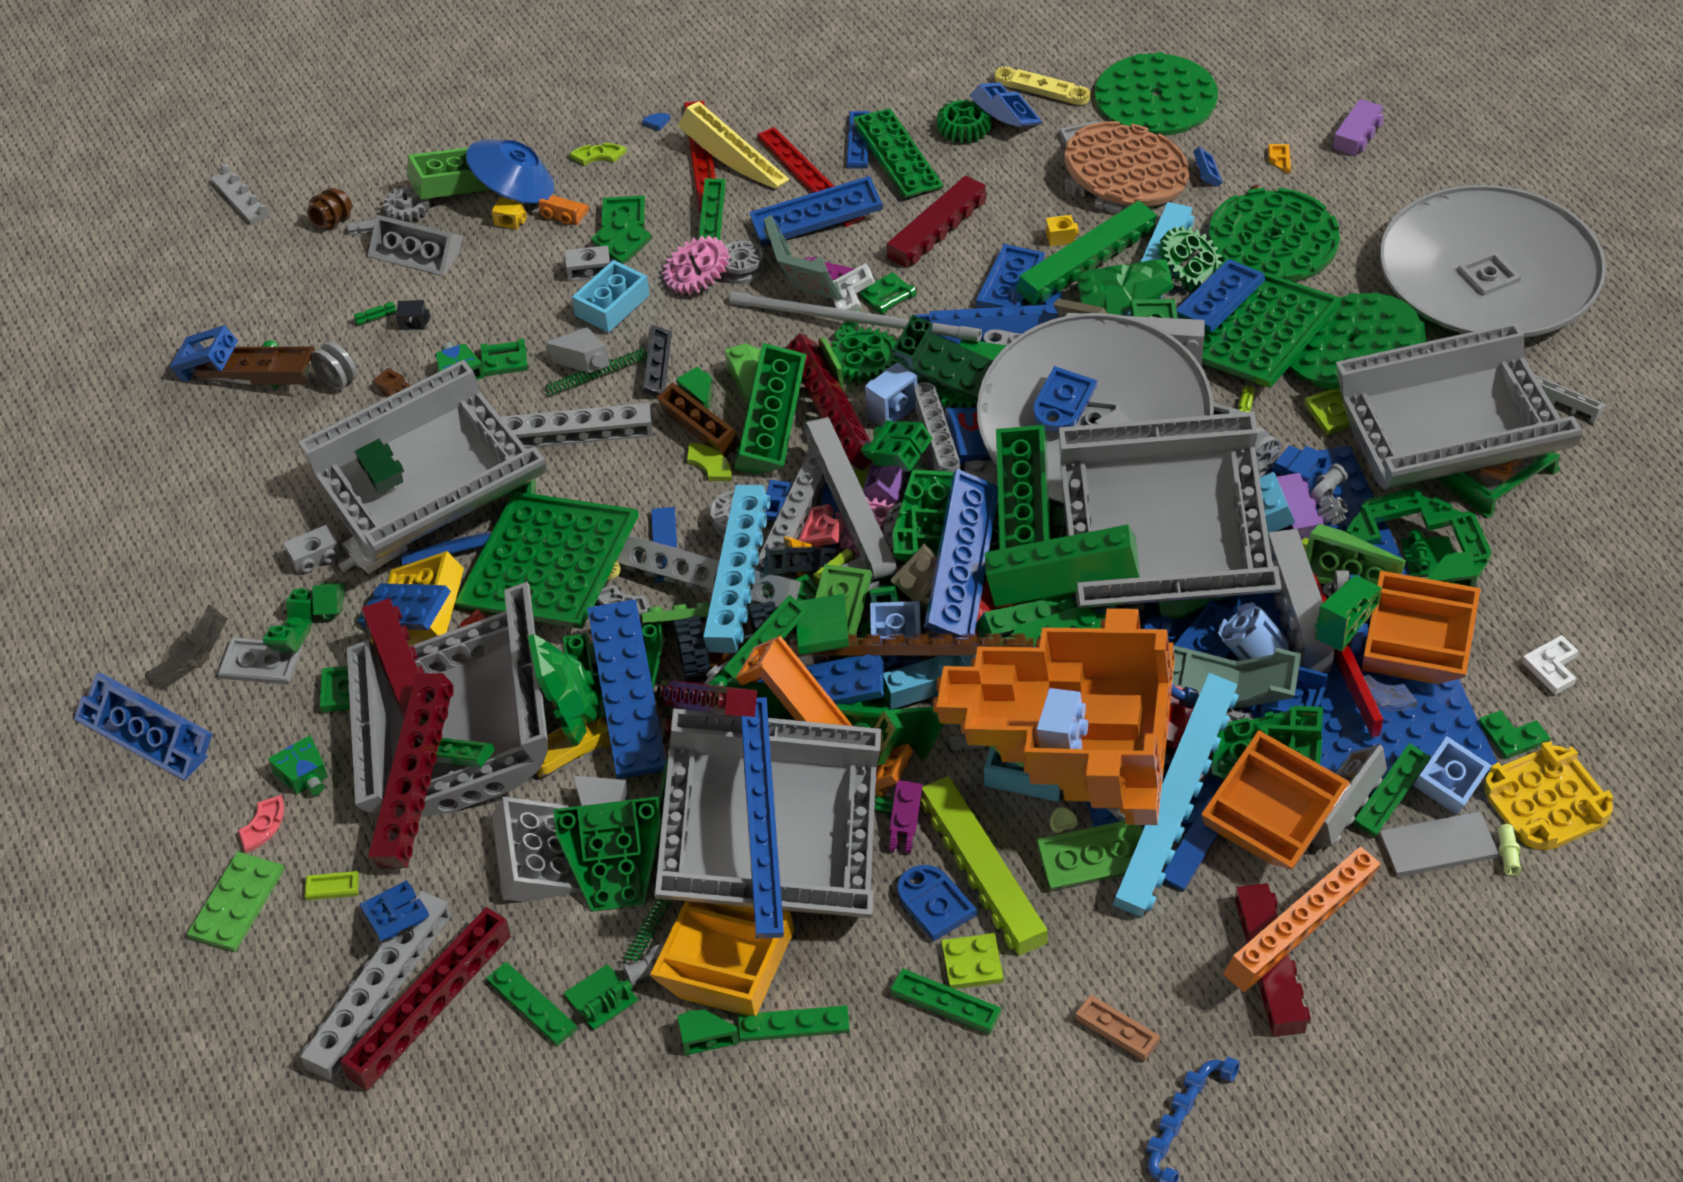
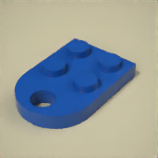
[1034,366,1097,432]
[898,865,977,942]

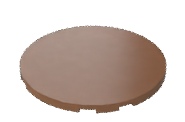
[1064,121,1189,206]

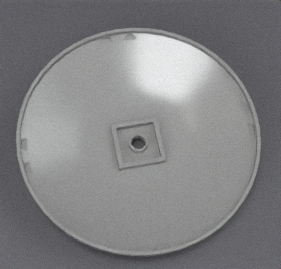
[1380,185,1606,337]
[977,313,1214,506]

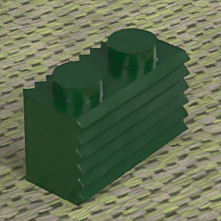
[354,438,404,494]

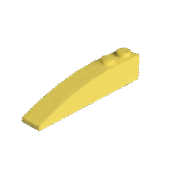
[678,101,789,189]

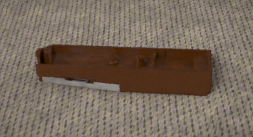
[193,346,315,385]

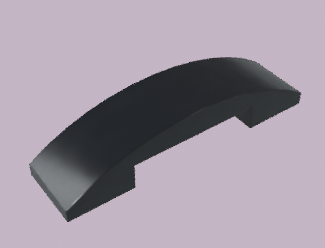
[764,546,838,574]

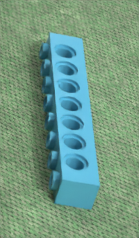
[703,485,770,653]

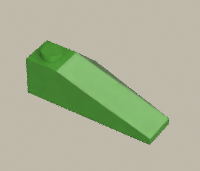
[725,343,760,404]
[1306,524,1406,584]

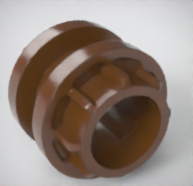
[307,188,352,230]

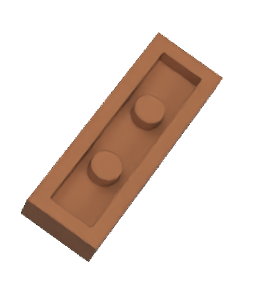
[1075,995,1160,1061]

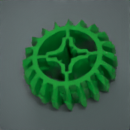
[936,98,992,145]

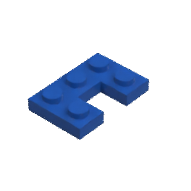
[359,880,429,941]

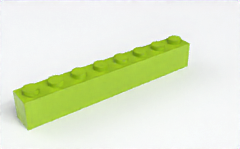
[920,776,1048,956]

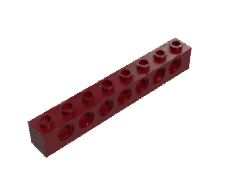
[785,333,872,471]
[368,673,454,868]
[656,680,757,717]
[341,907,511,1091]

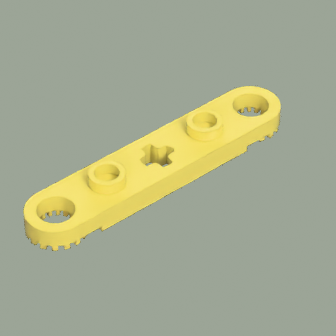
[995,66,1090,105]

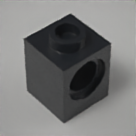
[396,300,430,330]

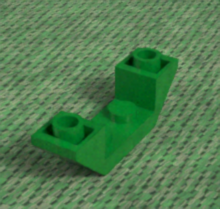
[263,588,314,653]

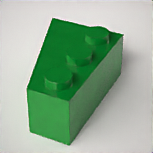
[1314,575,1382,652]

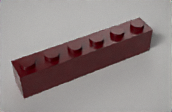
[887,175,987,268]
[362,598,424,720]
[1235,883,1311,1037]

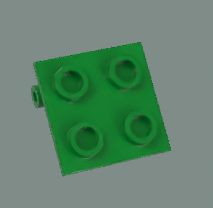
[1401,529,1454,576]
[563,964,639,1030]

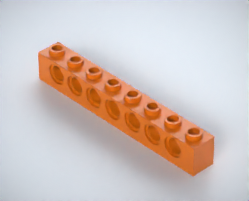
[1223,846,1381,992]

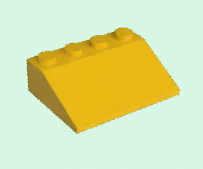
[370,551,464,646]

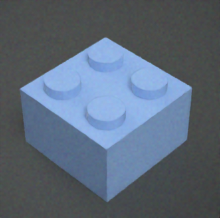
[865,362,917,427]
[870,601,921,659]
[1037,688,1088,749]
[1413,736,1491,815]

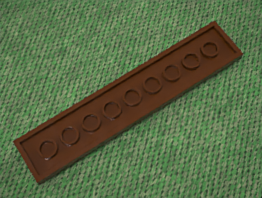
[786,633,1034,655]

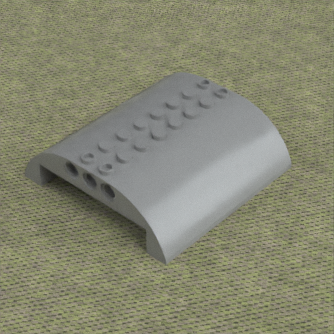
[1336,322,1582,489]
[299,360,547,561]
[1059,412,1282,608]
[347,582,548,817]
[655,709,881,919]

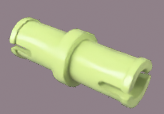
[1497,824,1522,876]

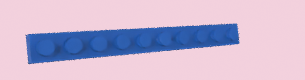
[741,698,784,939]

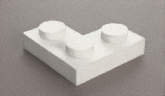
[833,263,875,311]
[1522,635,1579,695]

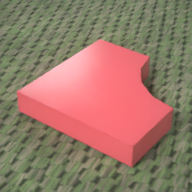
[798,504,845,547]

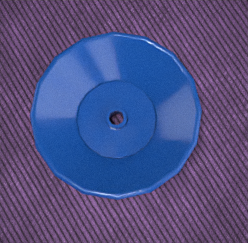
[466,139,555,204]

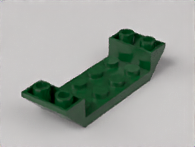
[892,314,993,402]

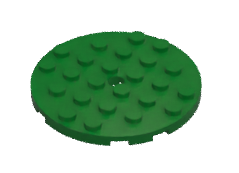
[1095,52,1218,136]
[1209,187,1340,282]
[1290,292,1422,389]

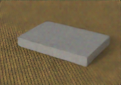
[218,637,303,685]

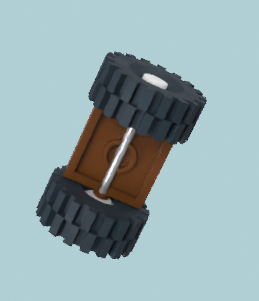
[674,601,777,681]

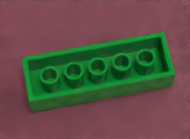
[996,425,1051,549]

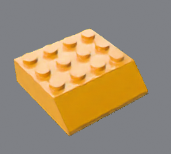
[650,901,794,1016]

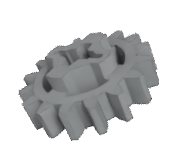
[383,185,430,222]

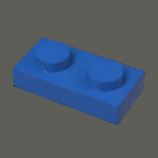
[1193,147,1223,187]

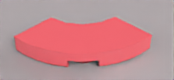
[238,795,284,853]

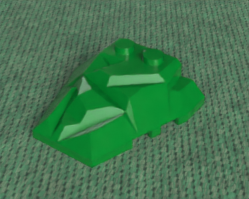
[1076,260,1174,315]
[892,470,953,561]
[528,634,598,746]
[1212,706,1323,780]

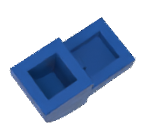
[765,480,793,522]

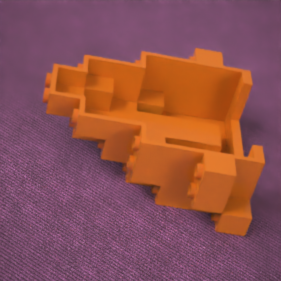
[933,609,1175,825]

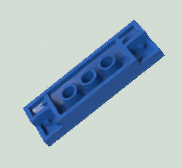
[929,304,1059,345]
[74,673,213,781]

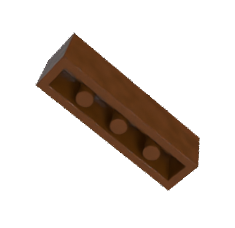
[656,382,739,458]

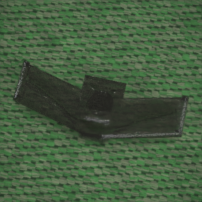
[145,604,228,689]

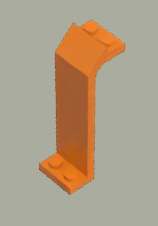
[736,636,913,798]

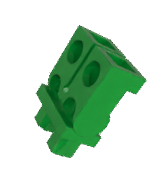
[861,420,933,472]

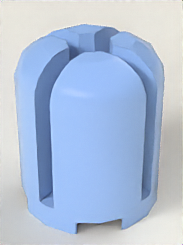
[1218,603,1289,661]

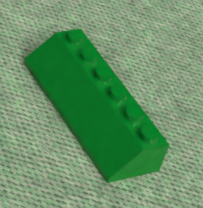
[734,343,806,474]
[984,524,1140,609]

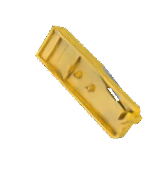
[536,700,661,778]

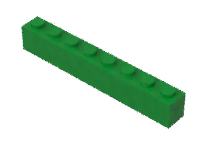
[1016,200,1157,305]

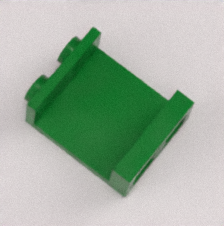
[875,706,945,765]

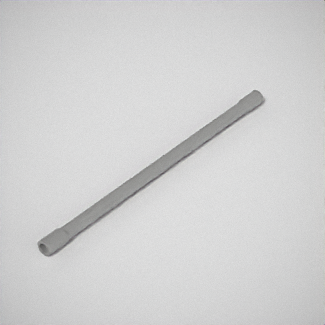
[729,291,982,342]

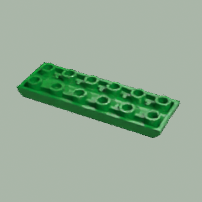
[853,108,944,198]

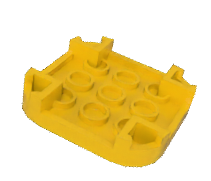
[1484,741,1613,851]

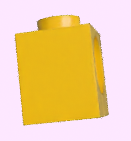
[492,198,527,230]
[1046,215,1079,247]

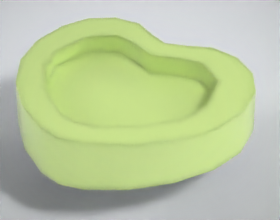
[1049,807,1077,833]

